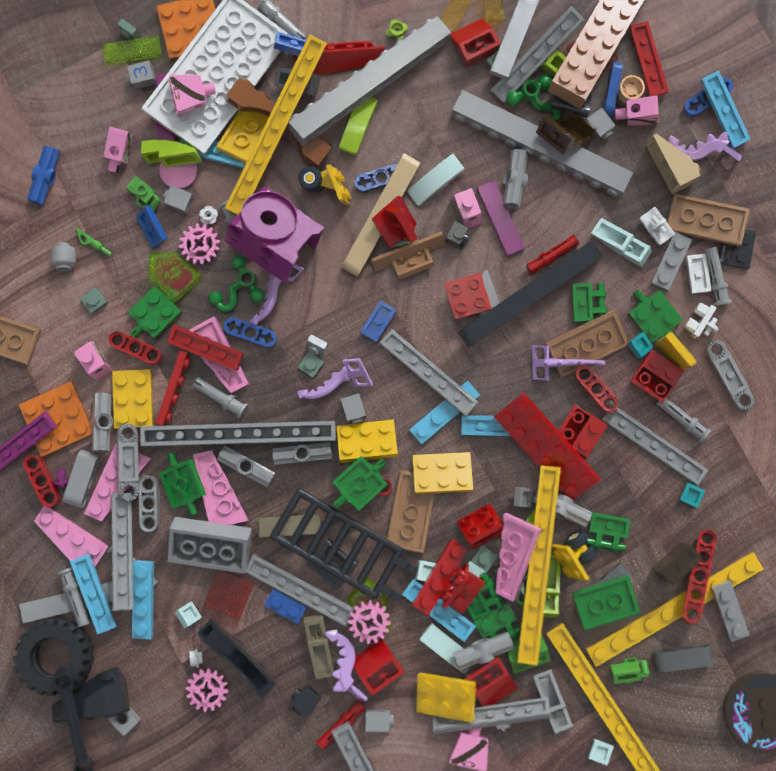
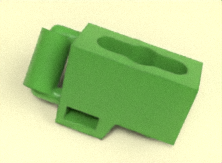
[126,176,161,211]
[610,657,650,684]

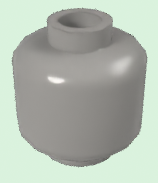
[51,242,76,272]

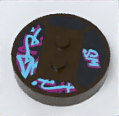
[723,671,776,753]

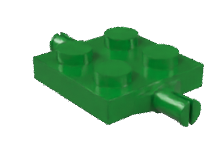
[128,286,182,340]
[628,289,683,344]
[159,452,207,516]
[333,456,388,511]

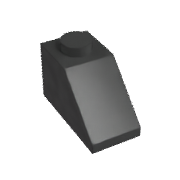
[274,67,321,95]

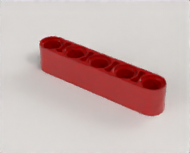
[682,529,717,626]

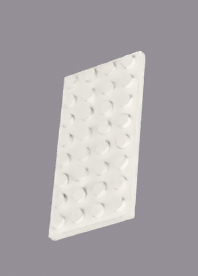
[141,0,290,155]

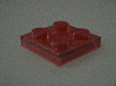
[203,570,254,620]

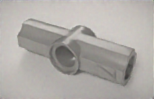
[503,149,528,209]
[90,393,113,452]
[272,442,332,465]
[217,445,276,488]
[532,490,592,528]
[452,632,514,670]

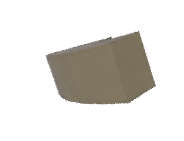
[258,514,320,537]
[304,614,334,680]

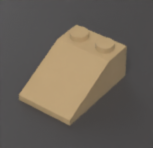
[646,134,701,195]

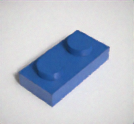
[273,31,306,57]
[136,206,168,249]
[360,300,397,343]
[264,588,308,624]

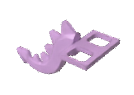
[668,132,741,161]
[250,263,304,325]
[532,345,605,380]
[297,358,373,399]
[325,630,368,701]

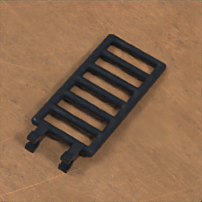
[270,488,418,602]

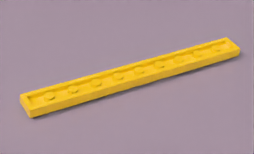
[225,34,327,215]
[518,466,561,665]
[586,552,764,667]
[546,623,660,771]

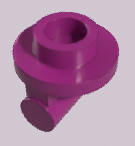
[52,468,70,488]

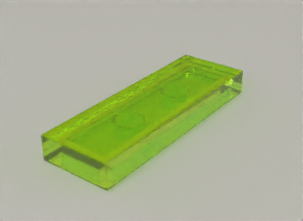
[103,35,162,64]

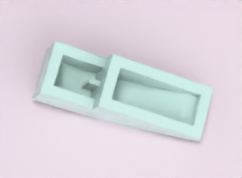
[407,154,464,207]
[591,218,652,267]
[419,623,472,674]

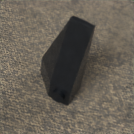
[52,667,130,723]

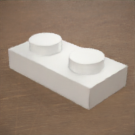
[686,254,712,294]

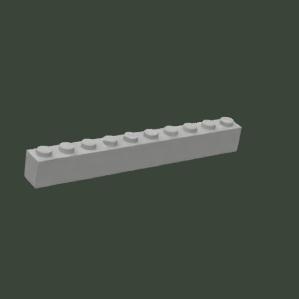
[289,16,451,146]
[452,90,633,197]
[141,421,336,447]

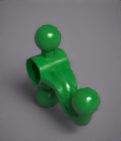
[506,75,561,122]
[208,255,265,312]

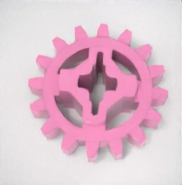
[179,224,221,266]
[348,600,391,644]
[186,668,229,712]

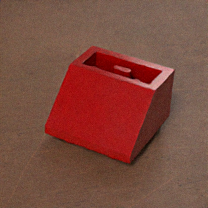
[450,18,501,68]
[630,349,685,403]
[558,404,608,459]
[354,638,405,696]
[464,656,518,706]

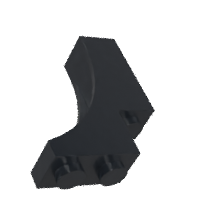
[197,619,277,699]

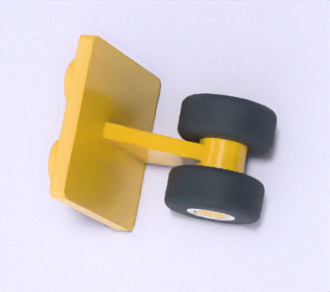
[299,164,351,206]
[551,531,597,581]

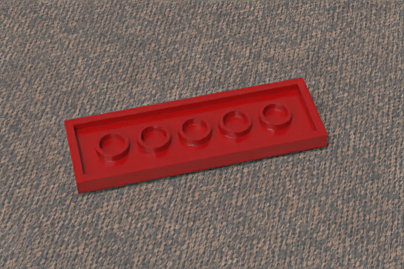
[494,392,601,501]

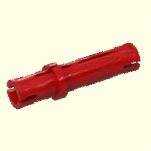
[526,235,580,275]
[316,700,367,750]

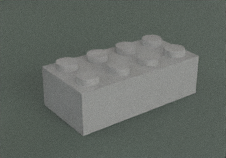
[168,517,252,574]

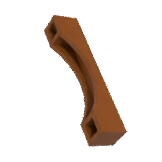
[225,77,331,169]

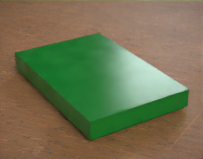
[571,575,640,631]

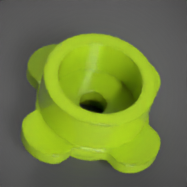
[386,19,408,41]

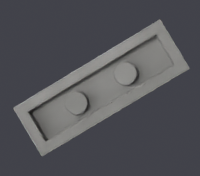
[650,232,692,292]
[711,580,749,642]
[331,722,374,771]

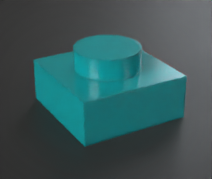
[627,332,654,359]
[679,482,705,508]

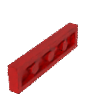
[629,21,669,97]
[167,325,245,371]
[155,351,191,426]
[411,539,468,616]

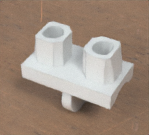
[639,207,675,246]
[684,303,719,339]

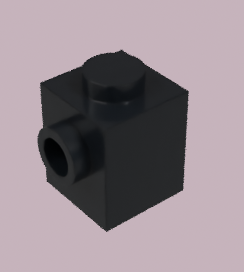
[290,683,321,717]

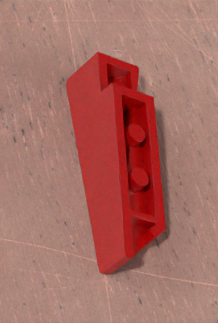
[294,41,385,76]

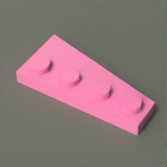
[189,316,249,393]
[84,443,152,521]
[193,450,249,525]
[34,506,110,569]
[496,513,541,601]

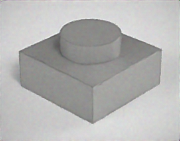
[306,335,328,357]
[514,487,534,508]

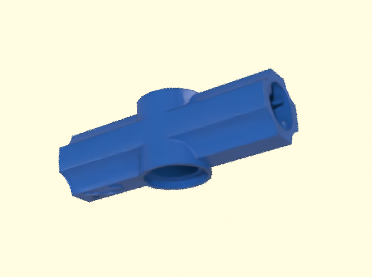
[27,146,60,205]

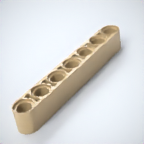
[341,153,421,277]

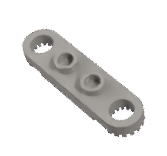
[706,340,755,410]
[117,423,139,501]

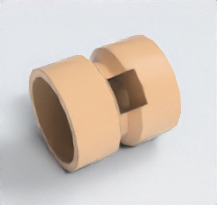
[617,75,645,107]

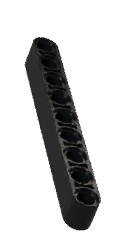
[457,240,603,348]

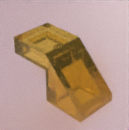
[483,0,505,22]

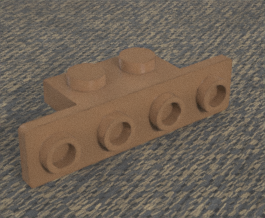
[371,232,445,280]

